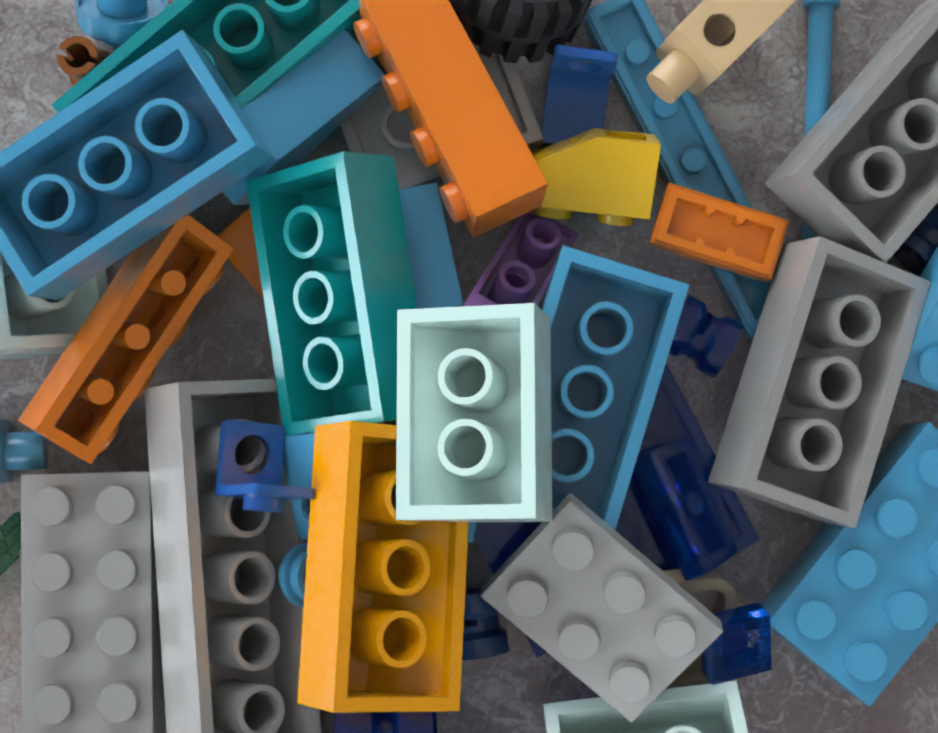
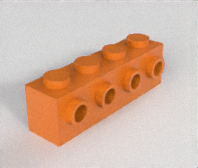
[353,0,548,238]
[17,215,234,465]

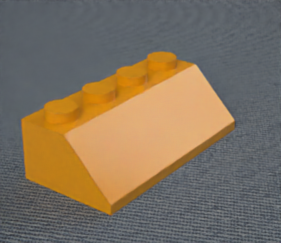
[297,421,469,713]

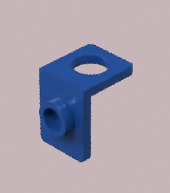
[541,45,618,145]
[215,419,315,513]

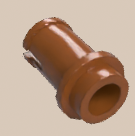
[57,36,109,86]

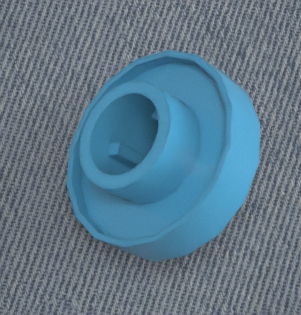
[75,0,168,50]

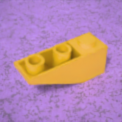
[531,128,661,226]

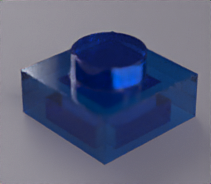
[701,602,772,685]

